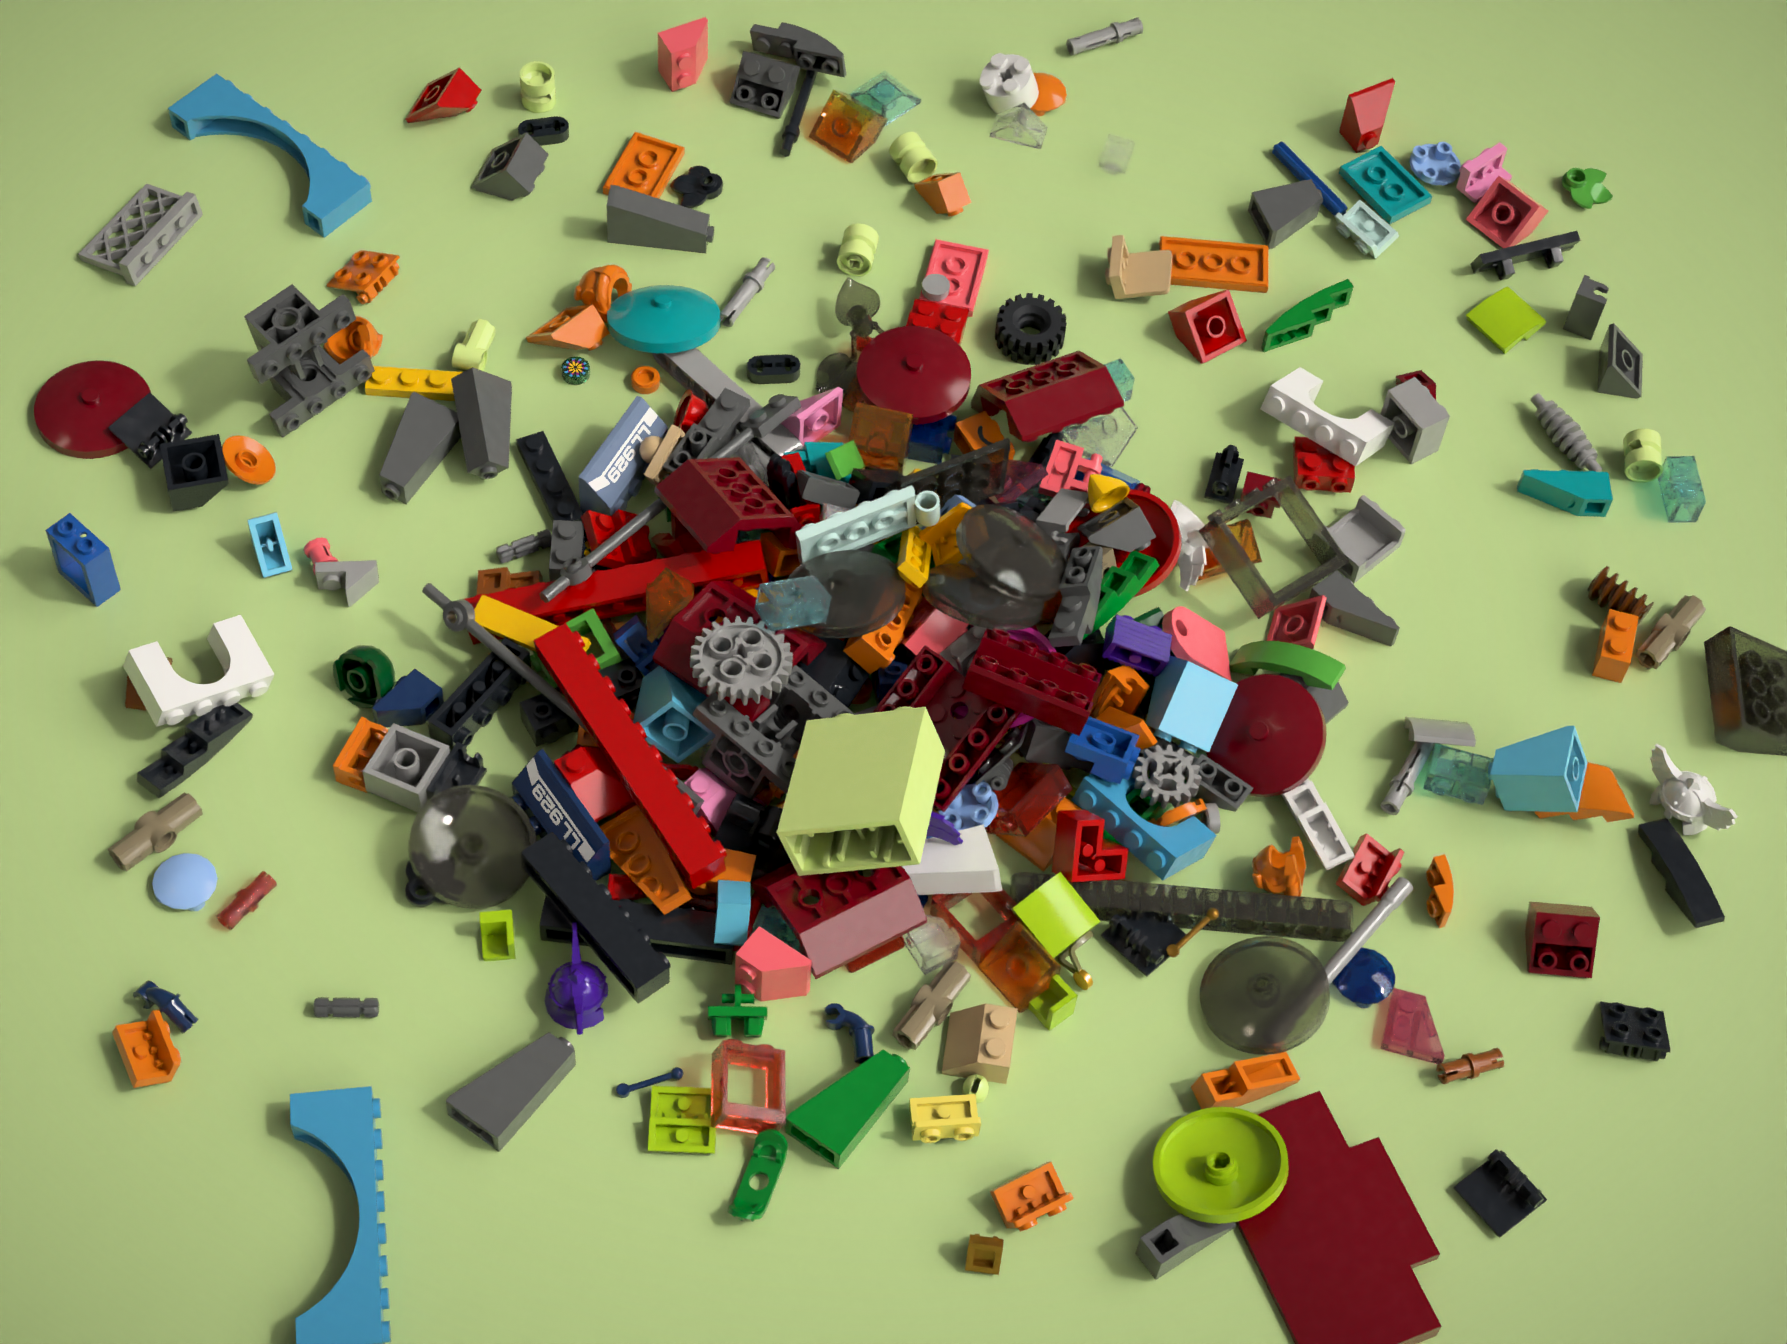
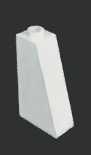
[870,824,1002,895]

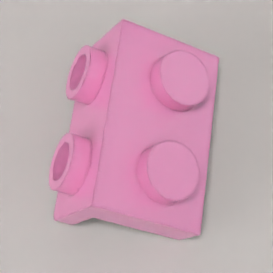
[1456,142,1512,203]

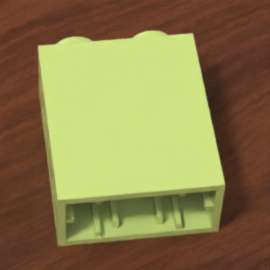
[777,706,945,876]

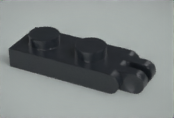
[766,453,800,511]

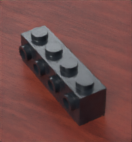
[427,637,531,752]
[519,658,643,747]

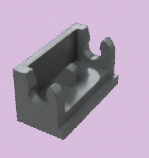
[1563,275,1609,340]

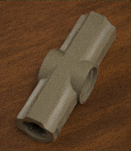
[1636,595,1706,669]
[108,792,203,872]
[893,960,971,1050]

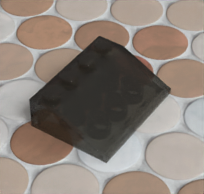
[883,438,1011,525]
[1704,626,1787,756]

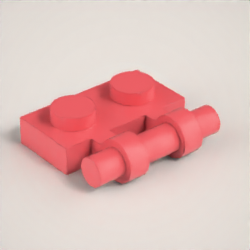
[1038,440,1103,498]

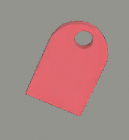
[1162,606,1231,681]

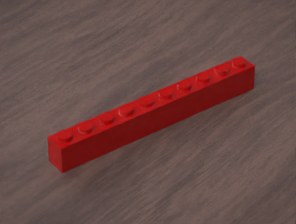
[464,539,770,645]
[533,623,727,889]

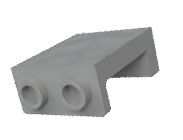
[1311,495,1406,583]

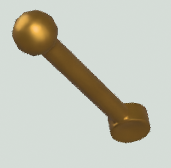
[1167,908,1219,958]

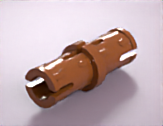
[1436,1048,1504,1084]

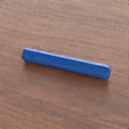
[1272,141,1347,217]

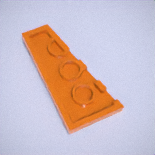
[600,805,692,915]

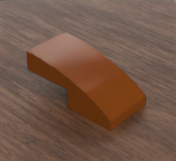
[477,567,543,595]

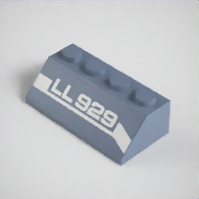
[578,396,668,516]

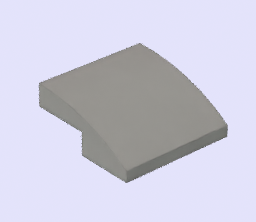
[1404,717,1476,747]

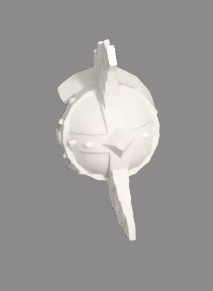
[1170,500,1217,592]
[1650,744,1738,835]

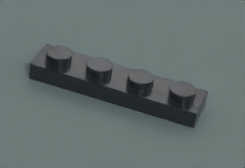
[516,431,583,522]

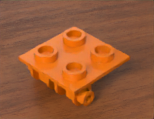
[327,250,400,304]

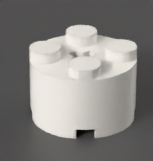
[980,53,1039,117]

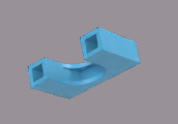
[1072,766,1217,881]

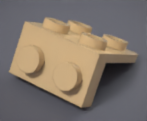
[1105,235,1173,299]

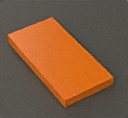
[1159,236,1268,293]

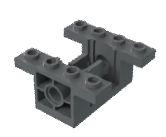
[244,284,375,438]
[692,665,856,800]

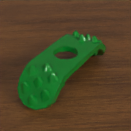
[727,1129,788,1222]

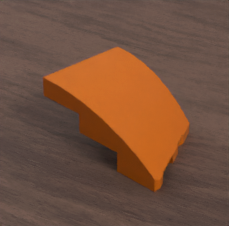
[1534,762,1634,822]

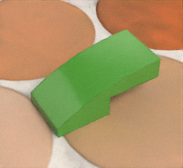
[825,440,865,480]

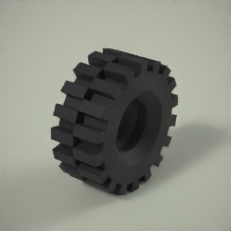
[995,293,1067,365]

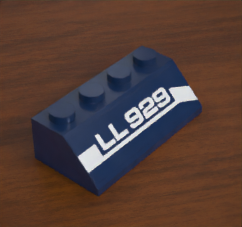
[510,749,611,881]

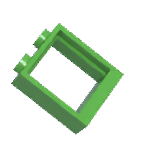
[530,608,622,688]

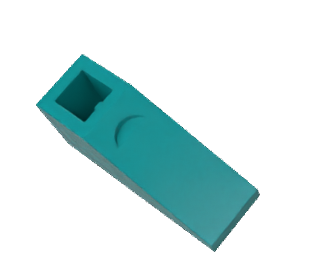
[1517,469,1613,517]

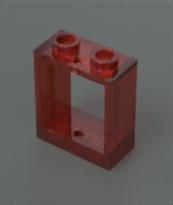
[985,762,1073,837]
[930,888,1028,968]
[711,1039,786,1134]

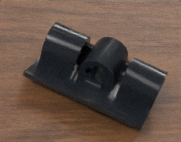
[713,792,791,874]

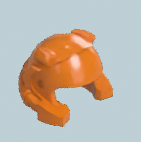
[574,265,632,323]
[323,316,383,365]
[1252,836,1306,901]

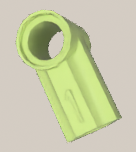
[452,319,496,371]

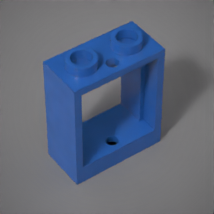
[45,513,121,607]

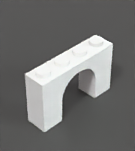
[1260,367,1395,466]
[123,615,275,727]

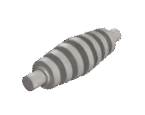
[1530,393,1602,472]

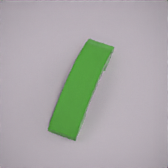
[1229,641,1346,690]

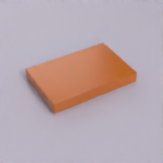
[603,132,685,199]

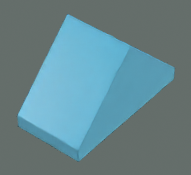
[247,512,293,578]
[714,880,751,946]

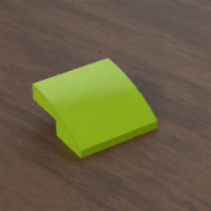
[1466,286,1546,354]
[1012,872,1101,960]
[648,1086,719,1154]

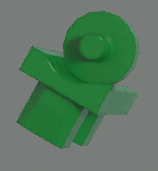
[708,984,767,1037]

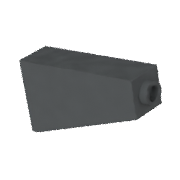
[606,185,714,253]
[451,367,512,479]
[379,392,461,505]
[446,1032,576,1152]

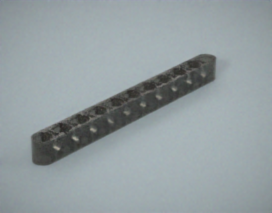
[1009,872,1353,942]

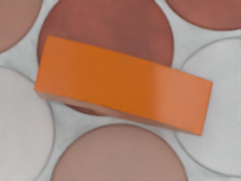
[1191,1052,1300,1109]

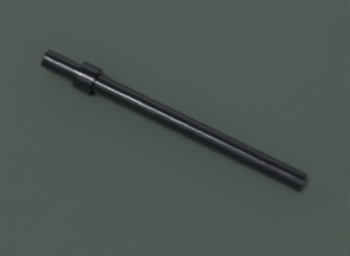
[780,70,817,157]

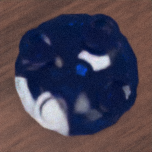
[1332,947,1396,1009]

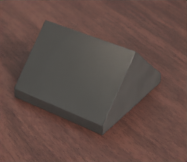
[1597,323,1643,399]

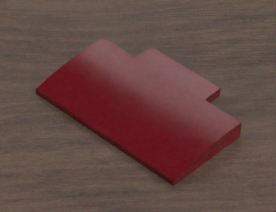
[1236,1091,1442,1344]

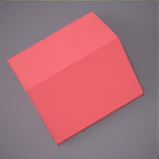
[1266,595,1327,649]

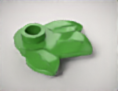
[1562,168,1613,209]

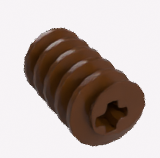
[1587,566,1654,625]

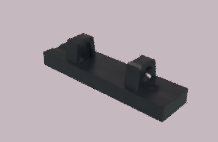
[1470,231,1581,281]

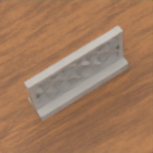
[78,184,203,286]

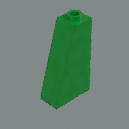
[785,1049,910,1169]

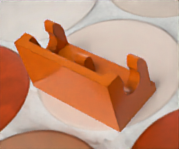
[1089,665,1150,719]
[333,716,389,793]

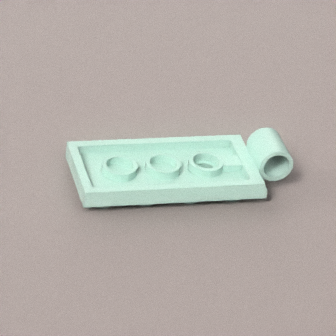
[795,485,940,571]

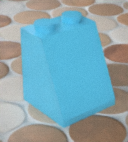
[1146,656,1238,754]
[633,666,716,763]
[1488,726,1588,812]

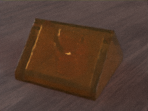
[978,921,1061,1013]

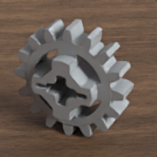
[1132,744,1202,809]

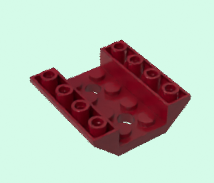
[971,351,1124,442]
[654,457,802,554]
[653,581,826,723]
[962,628,1102,736]
[872,645,1021,812]
[751,862,927,979]

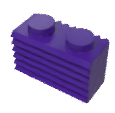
[1102,614,1173,677]

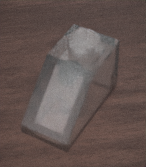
[900,914,961,975]

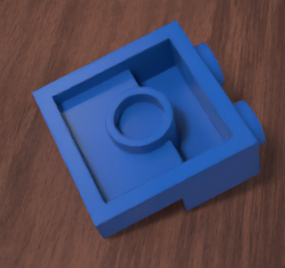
[1065,717,1141,784]

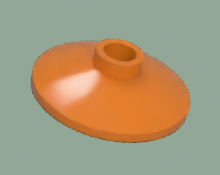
[222,435,276,484]

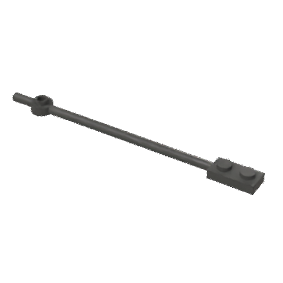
[540,394,802,603]
[422,583,704,815]

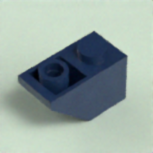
[372,669,444,727]

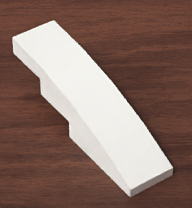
[1281,778,1355,871]

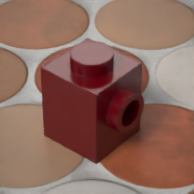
[1238,471,1284,518]

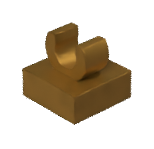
[965,1233,1004,1275]

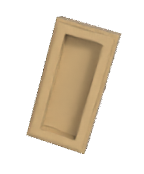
[640,424,685,486]

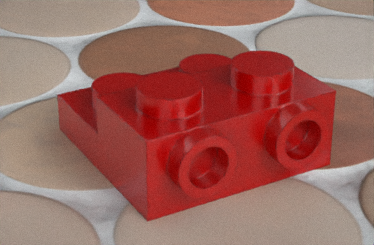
[906,299,969,346]
[1293,436,1355,493]
[581,509,657,569]

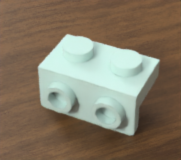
[1335,200,1399,259]

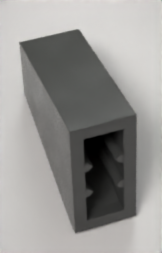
[1248,179,1323,250]

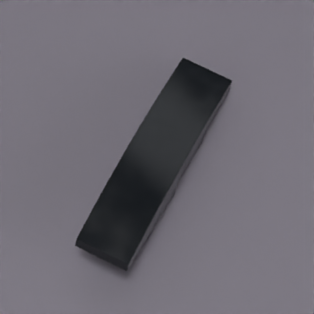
[137,703,253,798]
[1638,818,1725,928]

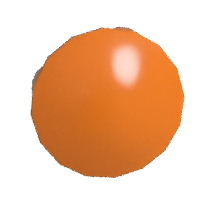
[1030,73,1067,116]

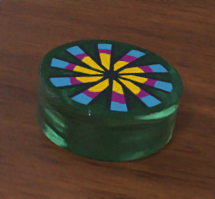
[561,357,590,385]

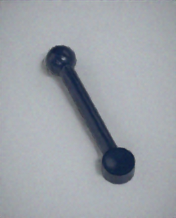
[616,1067,684,1098]

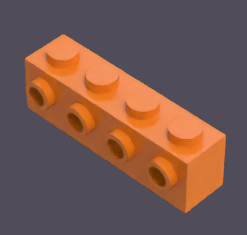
[843,562,927,674]

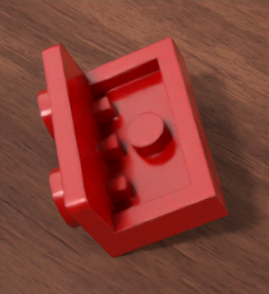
[1335,834,1405,906]

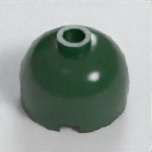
[333,645,395,708]

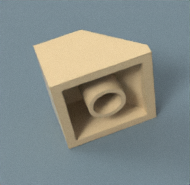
[941,1003,1018,1084]

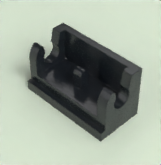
[426,742,487,819]

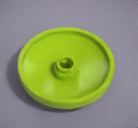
[1153,1107,1289,1224]

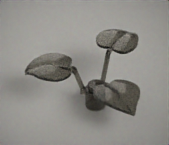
[816,277,885,393]

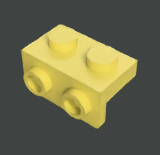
[909,1094,981,1143]

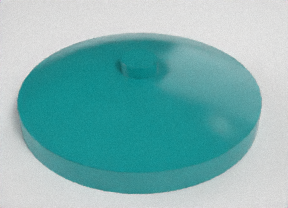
[607,285,720,353]

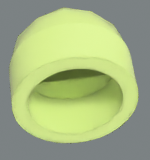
[962,1074,989,1103]

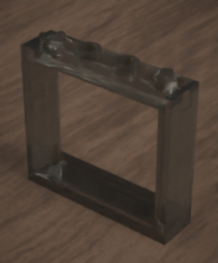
[1199,475,1349,619]

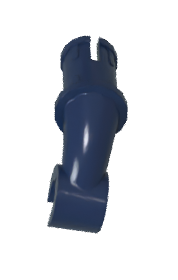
[133,980,199,1034]
[824,1003,875,1064]

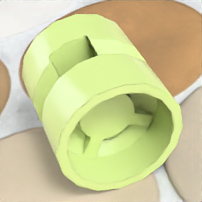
[520,61,556,113]
[889,132,938,183]
[837,223,879,276]
[1623,429,1663,482]

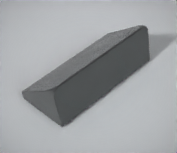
[796,470,860,511]

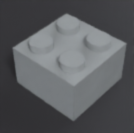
[1380,377,1450,464]
[363,723,450,814]

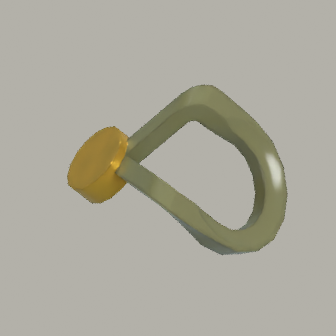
[1058,930,1094,990]

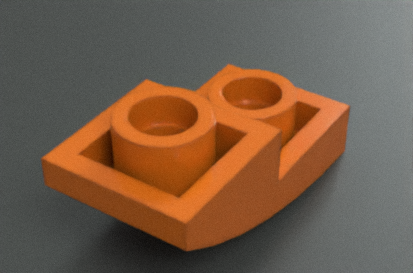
[1426,854,1454,928]

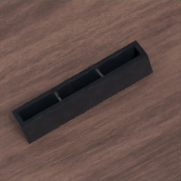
[521,832,671,1004]
[539,895,734,965]

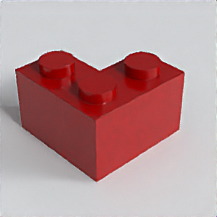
[1052,809,1128,882]

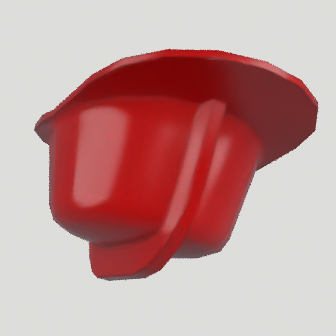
[673,389,709,434]

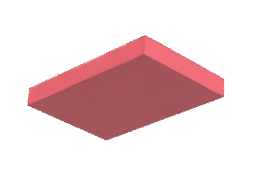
[919,239,989,317]

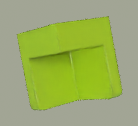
[479,909,516,961]
[1028,974,1078,1031]

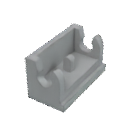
[1036,488,1090,545]

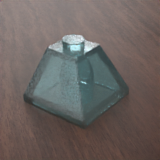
[847,70,921,128]

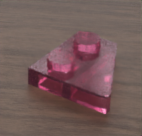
[988,459,1048,503]
[1380,988,1445,1064]

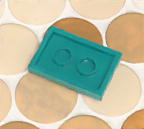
[1339,146,1432,225]

